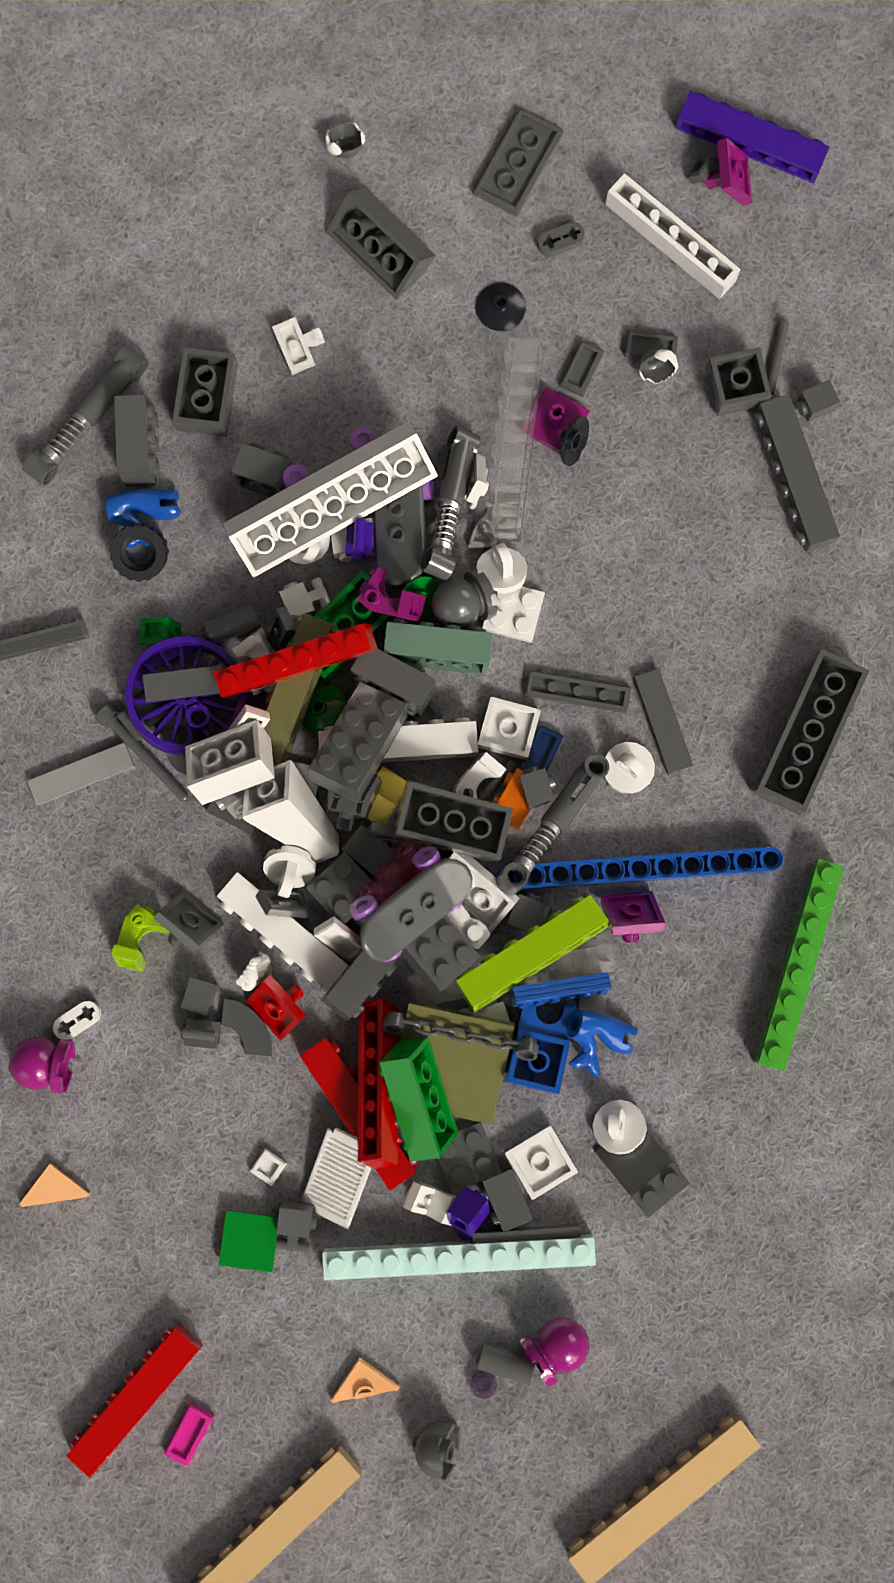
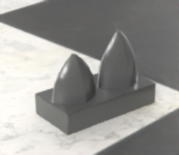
[266,607,302,652]

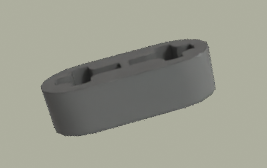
[538,222,584,257]

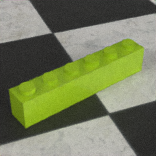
[456,895,609,1013]

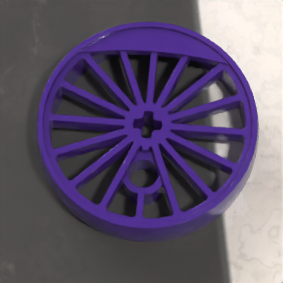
[125,636,246,756]

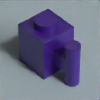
[345,519,373,561]
[447,1186,490,1240]

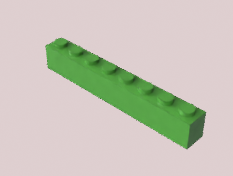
[754,859,844,1071]

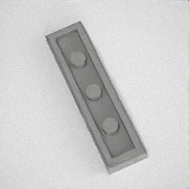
[27,742,135,806]

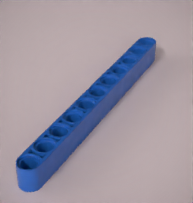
[496,847,783,890]

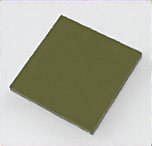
[401,1000,515,1125]

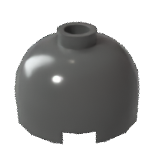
[412,1421,461,1480]

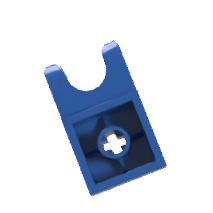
[503,1002,577,1095]

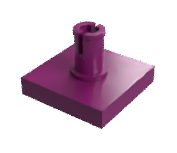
[705,138,753,206]
[521,387,590,454]
[600,891,665,943]

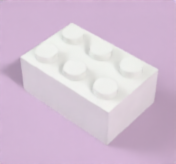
[185,720,275,805]

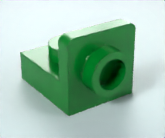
[139,617,181,646]

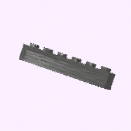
[0,619,89,661]

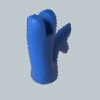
[106,489,180,549]
[567,1009,638,1078]

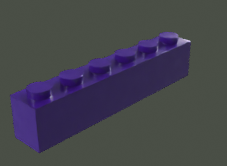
[676,91,830,184]

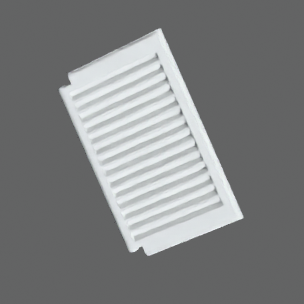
[301,1127,371,1229]

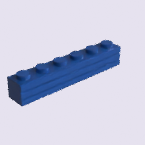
[509,972,612,1009]

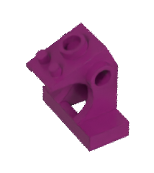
[357,567,426,622]

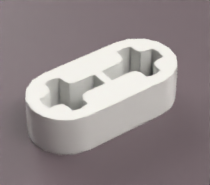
[53,1001,101,1040]

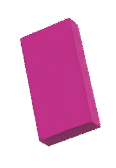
[164,1403,215,1467]

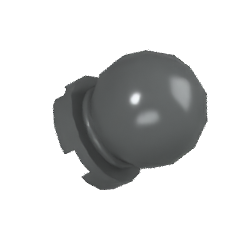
[431,568,498,629]

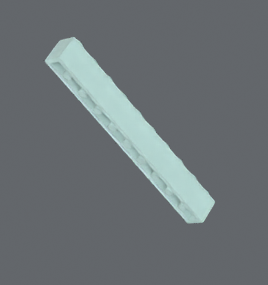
[323,1234,596,1280]

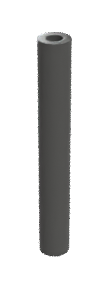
[767,320,789,395]

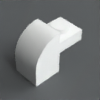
[403,1181,457,1226]

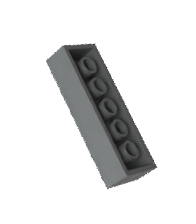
[752,648,869,815]

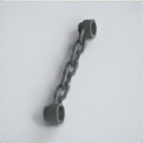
[383,1011,539,1060]

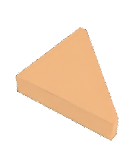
[19,1163,90,1207]
[330,1357,400,1403]

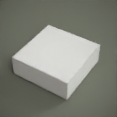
[250,1148,287,1186]

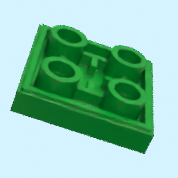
[219,1210,278,1272]

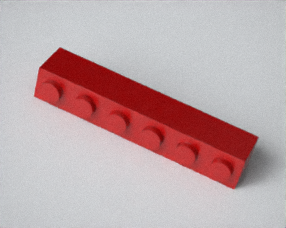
[214,623,378,697]
[357,999,398,1168]
[300,1038,418,1191]
[66,1324,203,1478]

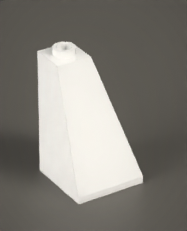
[242,760,339,863]

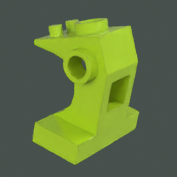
[111,904,170,972]

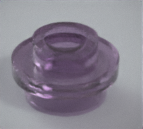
[470,1371,497,1399]

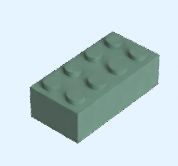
[384,619,492,675]

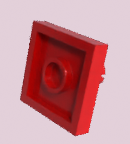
[246,975,306,1041]

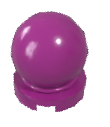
[8,1037,75,1094]
[520,1317,590,1388]

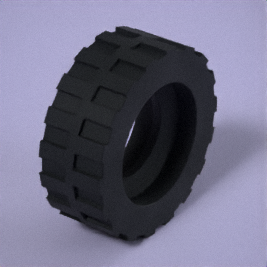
[109,523,169,582]

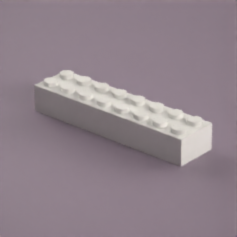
[223,421,438,578]

